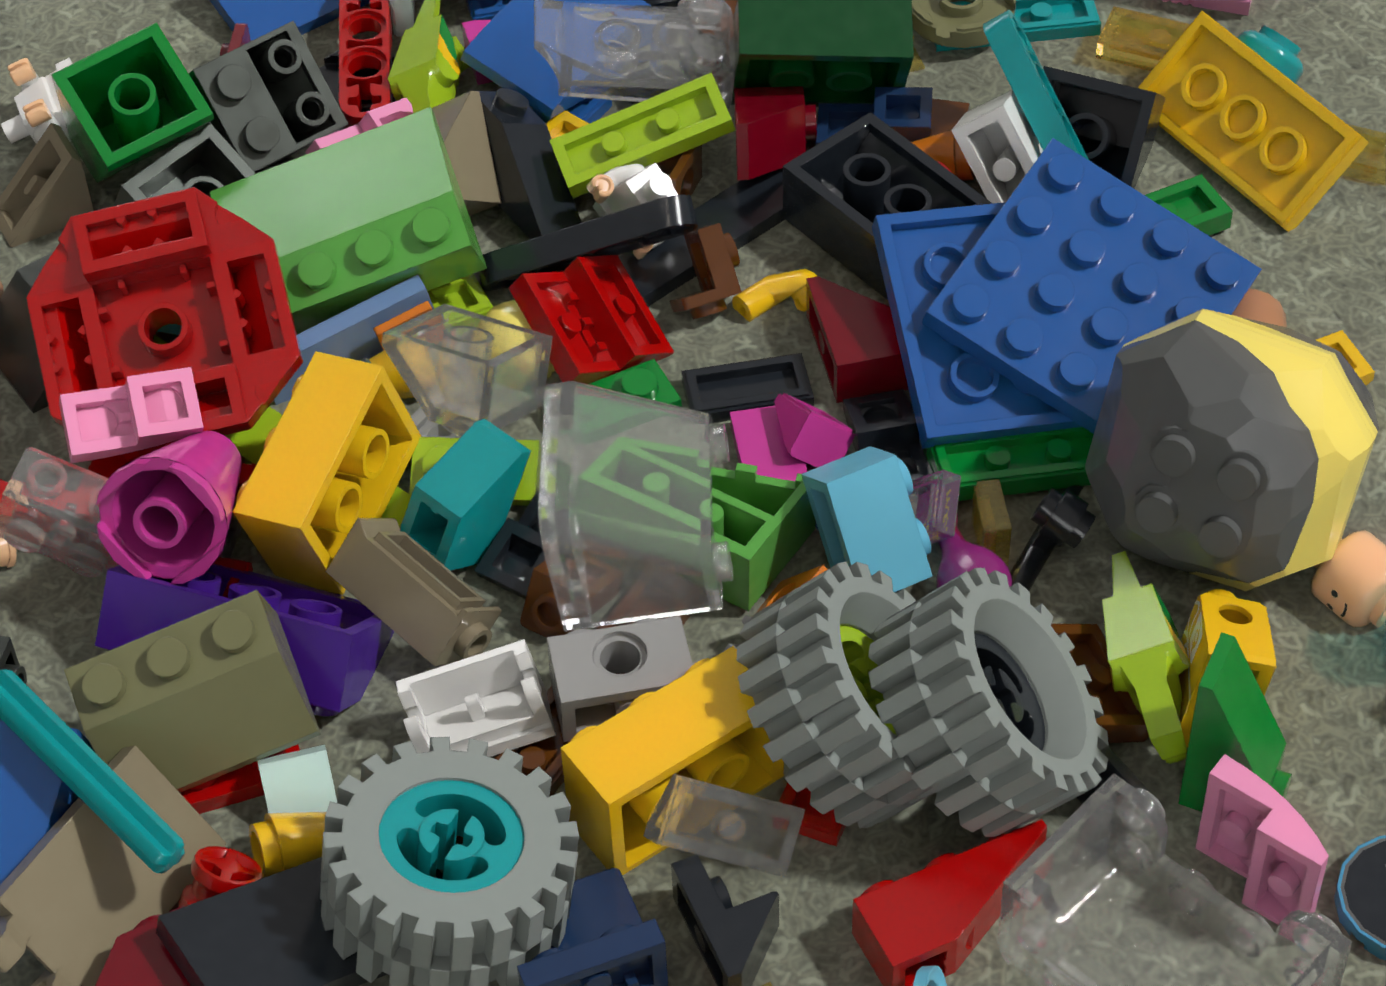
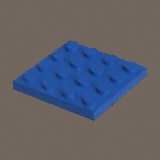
[922,138,1262,434]
[872,202,1082,449]

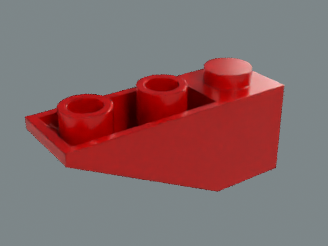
[852,819,1047,986]

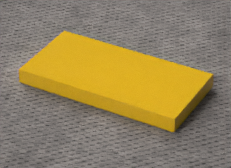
[1138,11,1369,232]

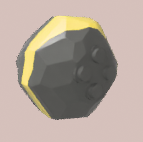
[1085,309,1379,591]

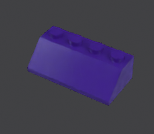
[95,564,394,716]

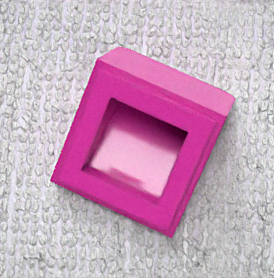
[774,393,855,467]

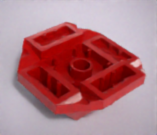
[26,187,303,459]

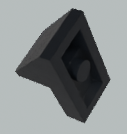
[671,854,779,986]

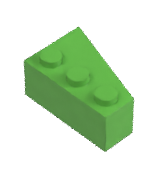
[583,441,815,612]

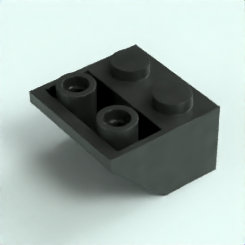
[189,20,348,173]

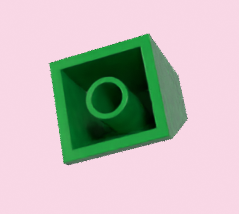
[51,22,214,183]

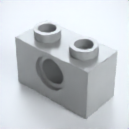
[547,616,693,742]

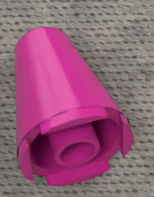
[96,431,242,584]

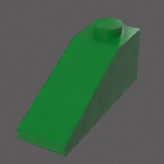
[1178,632,1292,812]

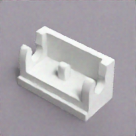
[396,639,556,757]

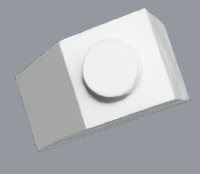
[951,90,1043,203]

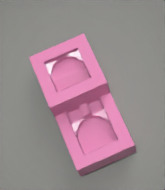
[59,367,204,464]

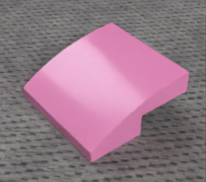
[1196,754,1329,939]

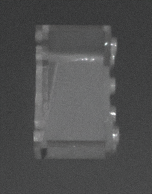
[998,774,1353,986]

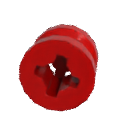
[179,846,263,907]

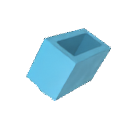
[801,446,933,592]

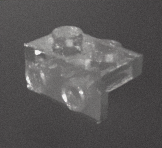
[0,447,119,578]

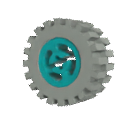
[320,737,579,986]

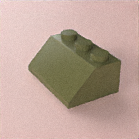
[64,590,321,793]

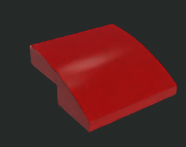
[508,255,674,388]

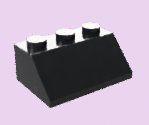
[783,112,993,300]

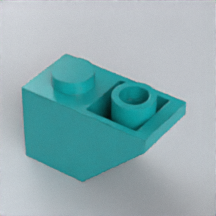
[400,419,531,571]

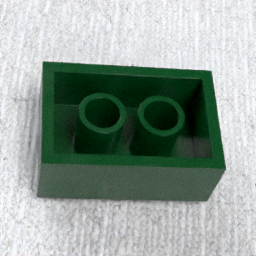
[729,0,914,107]

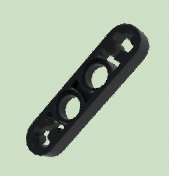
[478,195,698,291]

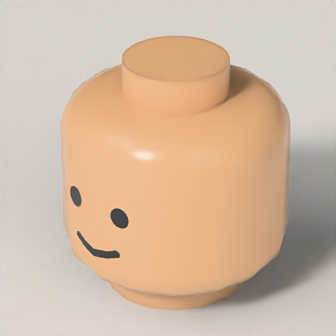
[1311,530,1386,628]

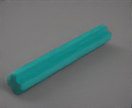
[0,669,185,874]

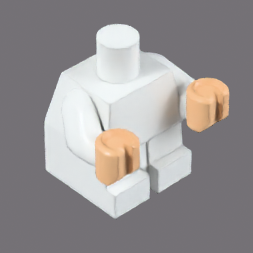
[1,58,73,144]
[586,163,678,259]

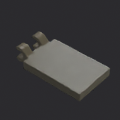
[0,745,227,986]

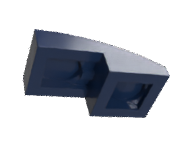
[816,87,933,145]

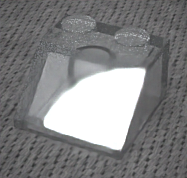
[382,304,553,438]

